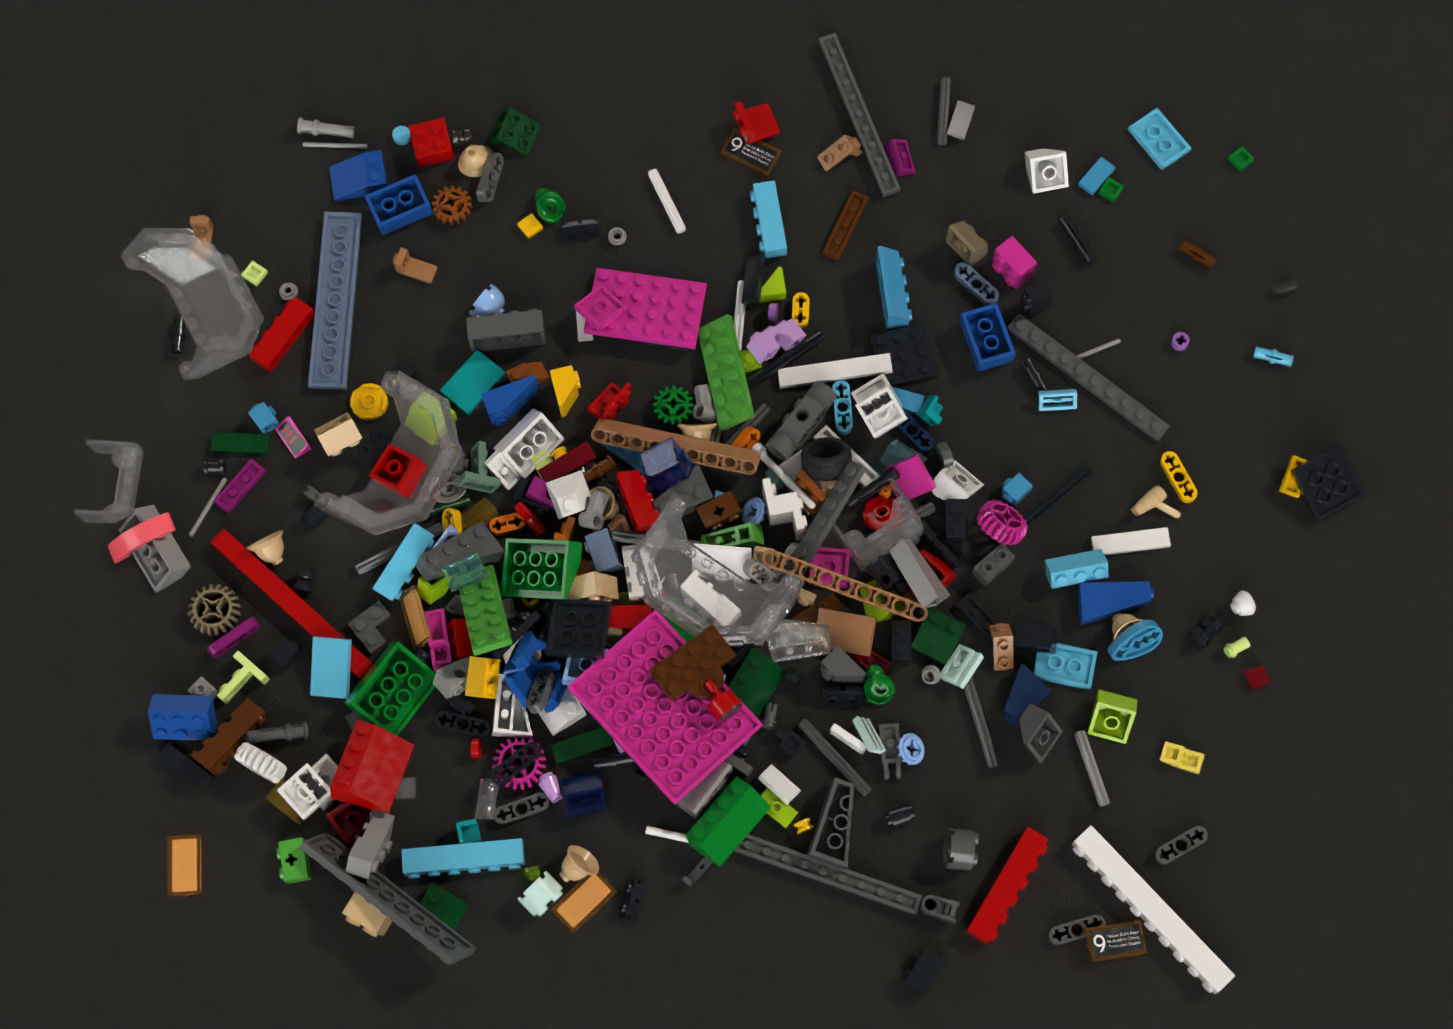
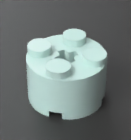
[517,871,563,917]

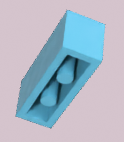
[1045,549,1109,589]

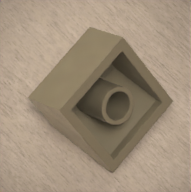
[946,221,989,267]

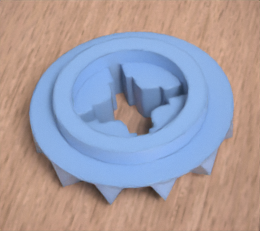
[742,497,767,525]
[897,733,924,765]

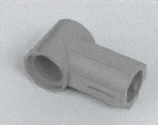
[693,384,717,424]
[578,490,609,530]

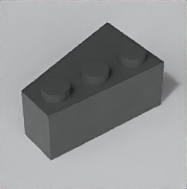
[653,464,713,525]

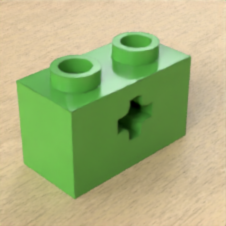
[276,837,311,884]

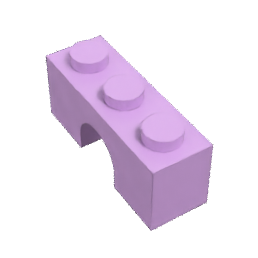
[746,318,806,364]

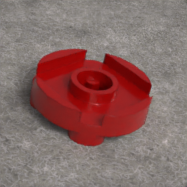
[863,496,902,533]

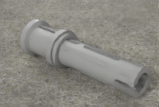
[297,117,354,138]

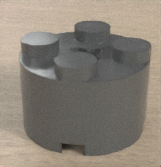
[943,828,979,871]

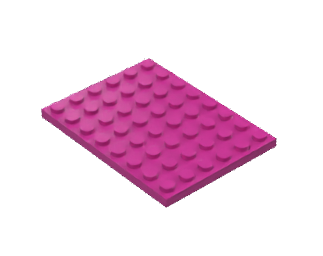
[567,609,763,806]

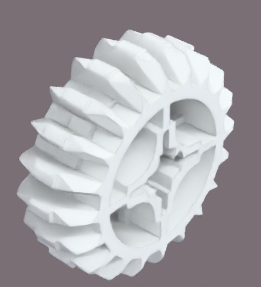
[234,742,287,783]

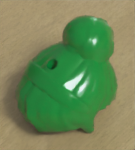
[535,188,566,224]
[864,665,896,705]

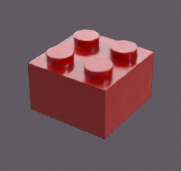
[409,117,455,168]
[369,443,428,499]

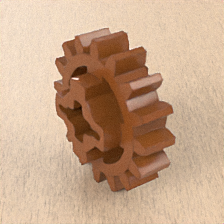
[432,185,472,225]

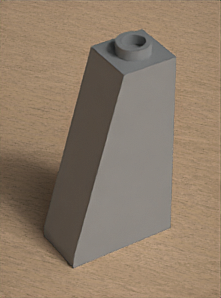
[889,538,950,608]

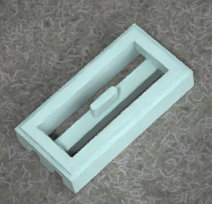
[853,716,886,754]

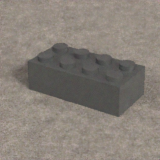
[466,308,547,352]

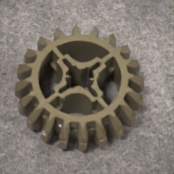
[188,584,241,636]

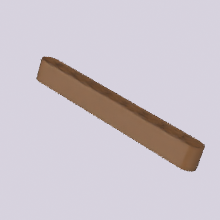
[591,418,761,475]
[761,549,928,622]

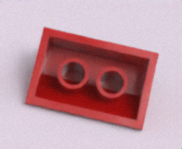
[616,470,661,533]

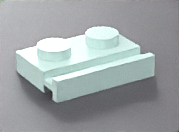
[941,644,984,689]

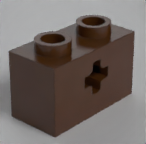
[696,491,743,531]

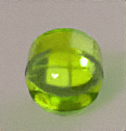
[523,865,540,881]

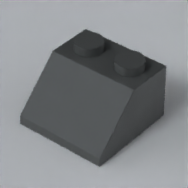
[820,646,866,684]
[1019,704,1063,763]

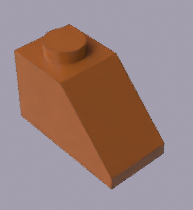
[506,362,550,384]

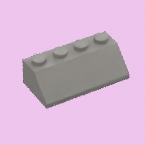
[118,505,191,593]

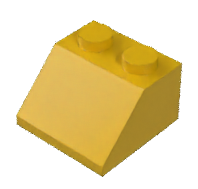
[550,365,581,418]
[465,656,500,699]

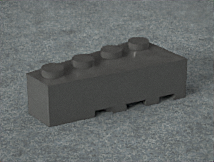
[415,521,504,581]
[807,777,854,868]

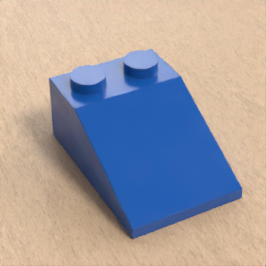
[329,150,388,201]
[481,375,539,426]

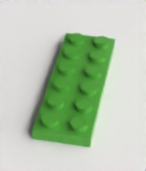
[698,314,755,431]
[456,564,513,656]

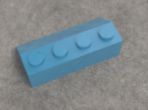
[875,246,912,330]

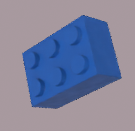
[365,174,433,236]
[959,303,1016,372]
[148,694,217,741]

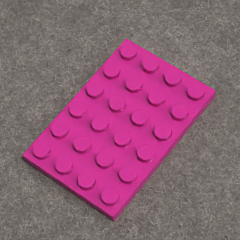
[584,268,707,349]

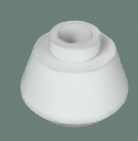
[1230,591,1256,616]

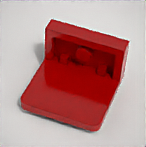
[732,101,780,144]
[587,382,632,420]

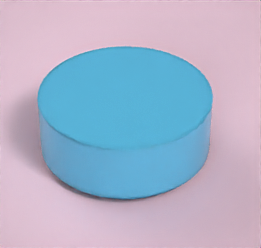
[392,126,411,145]

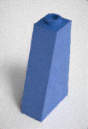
[1077,581,1154,625]

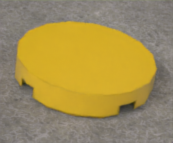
[350,383,388,421]

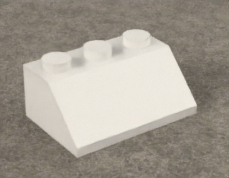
[493,409,564,478]
[692,543,752,583]

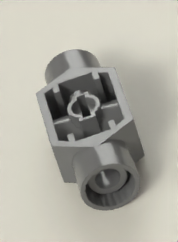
[765,381,837,462]

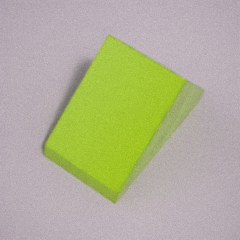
[758,266,786,303]

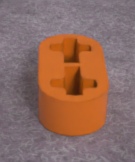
[731,426,760,449]
[489,513,526,536]

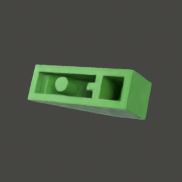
[701,522,764,548]

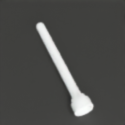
[750,443,816,509]

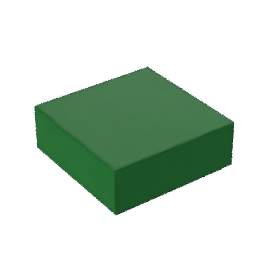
[1228,146,1254,172]
[1098,177,1124,203]

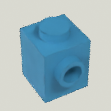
[248,402,279,434]
[1001,473,1033,506]

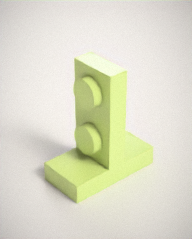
[217,651,270,704]

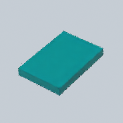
[440,350,506,415]

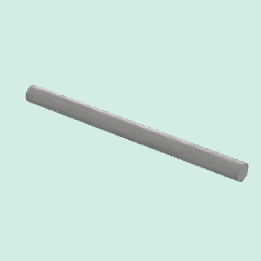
[303,142,367,149]
[1076,338,1121,359]
[188,477,227,537]

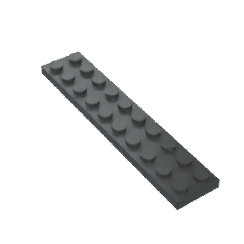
[300,832,476,965]

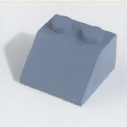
[584,528,625,574]

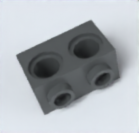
[971,543,1015,587]

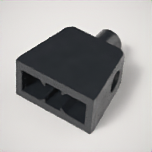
[865,553,910,597]

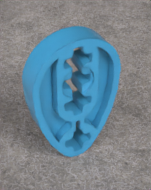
[1108,620,1163,661]

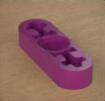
[207,617,260,658]

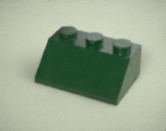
[728,648,784,718]

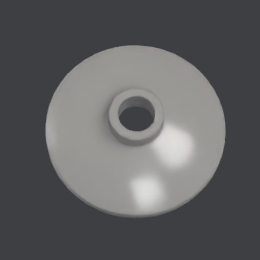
[429,474,467,503]

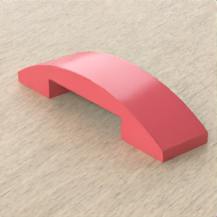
[108,512,176,563]

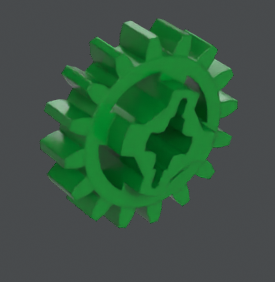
[653,385,694,427]

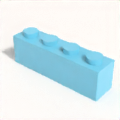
[750,180,787,259]
[372,523,436,601]

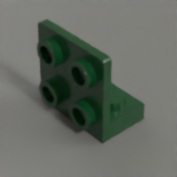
[488,107,540,156]

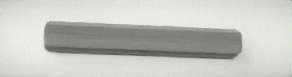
[1074,730,1110,807]

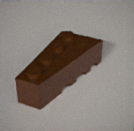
[191,698,269,777]

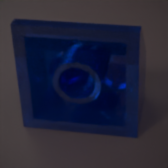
[641,437,694,494]

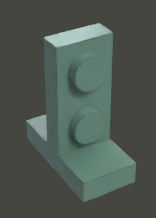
[457,441,500,494]

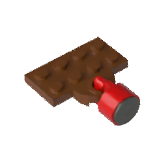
[648,624,742,722]

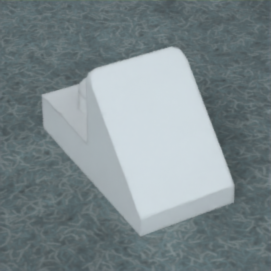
[484,450,522,490]

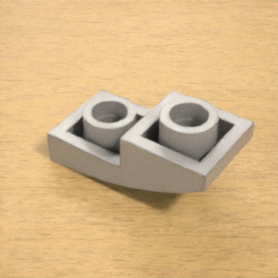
[947,100,975,140]

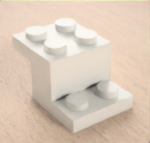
[851,373,908,439]
[762,478,807,540]
[277,754,338,820]

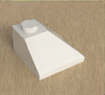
[1025,148,1069,194]
[931,460,984,500]
[545,470,591,519]
[539,688,586,736]

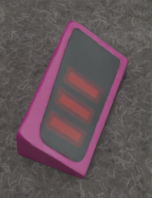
[275,416,311,459]

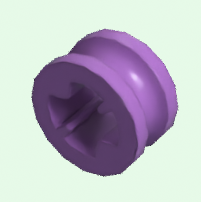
[1171,332,1189,351]

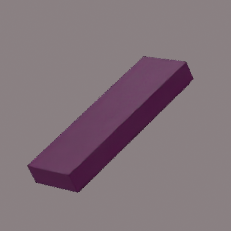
[214,458,267,514]

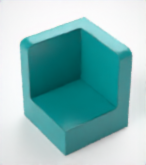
[916,395,943,426]
[456,819,482,844]

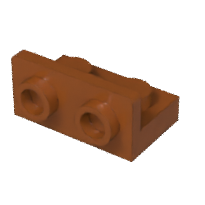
[788,469,827,515]

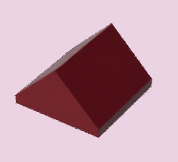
[326,802,372,844]

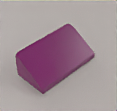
[885,139,915,177]

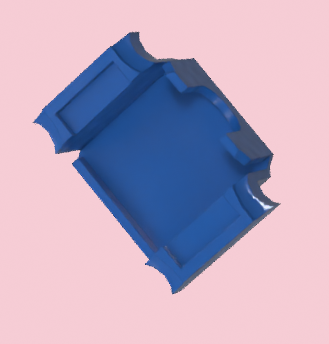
[503,631,567,713]

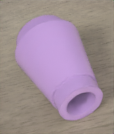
[538,772,563,803]

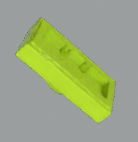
[761,788,798,829]

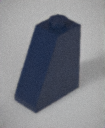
[1002,664,1051,727]

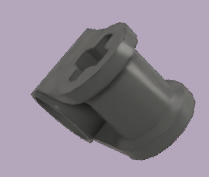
[920,895,960,923]

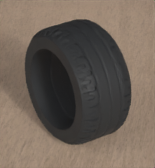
[801,437,852,481]

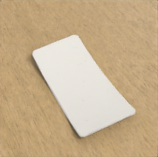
[576,311,593,342]

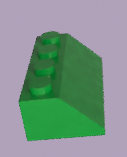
[685,776,771,867]

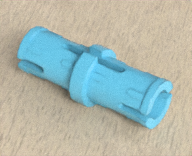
[1253,346,1294,367]

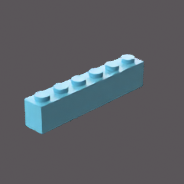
[402,838,525,879]

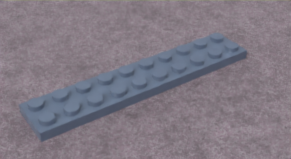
[308,212,362,390]

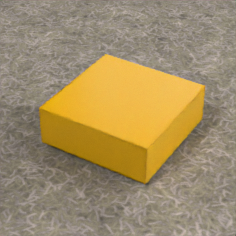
[517,213,543,239]

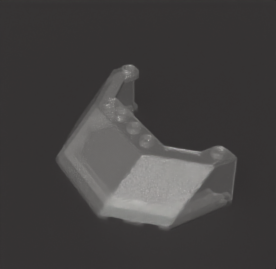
[121,228,264,380]
[313,371,463,535]
[631,493,804,646]

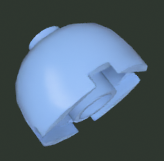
[469,284,505,316]

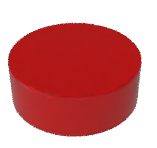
[470,739,482,759]

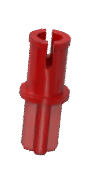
[514,501,546,536]

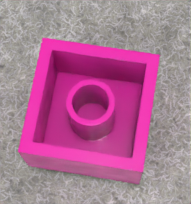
[992,236,1037,290]

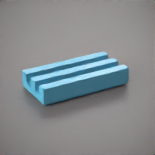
[1038,389,1077,411]

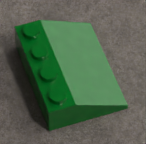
[501,538,582,600]
[343,641,436,736]

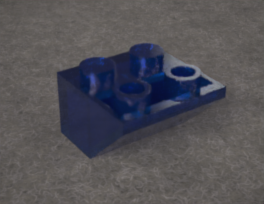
[561,771,608,819]

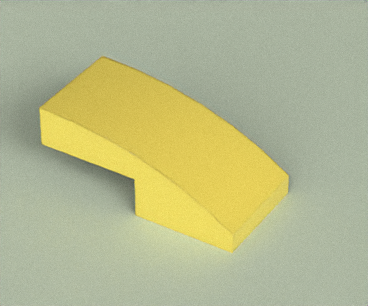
[1160,741,1205,774]

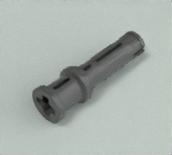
[246,721,309,743]

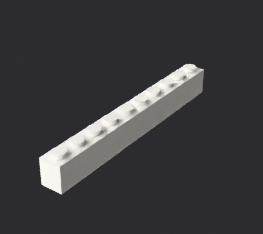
[1071,825,1235,994]

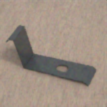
[682,857,713,887]

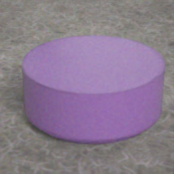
[768,303,778,322]

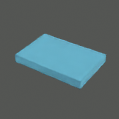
[1128,108,1191,170]
[310,636,352,699]
[1033,643,1098,690]

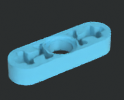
[832,380,853,435]

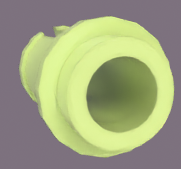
[1224,637,1250,658]

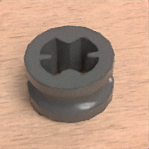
[302,485,322,503]

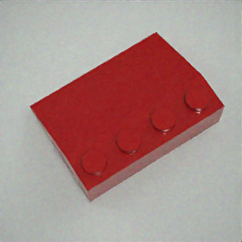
[330,720,414,814]

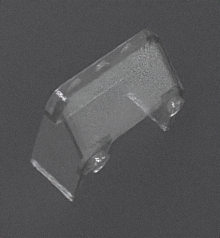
[74,439,144,524]
[831,478,924,572]

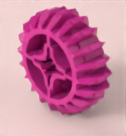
[977,500,1028,546]
[493,736,546,790]

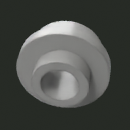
[608,227,626,246]
[279,283,298,301]
[922,665,941,684]

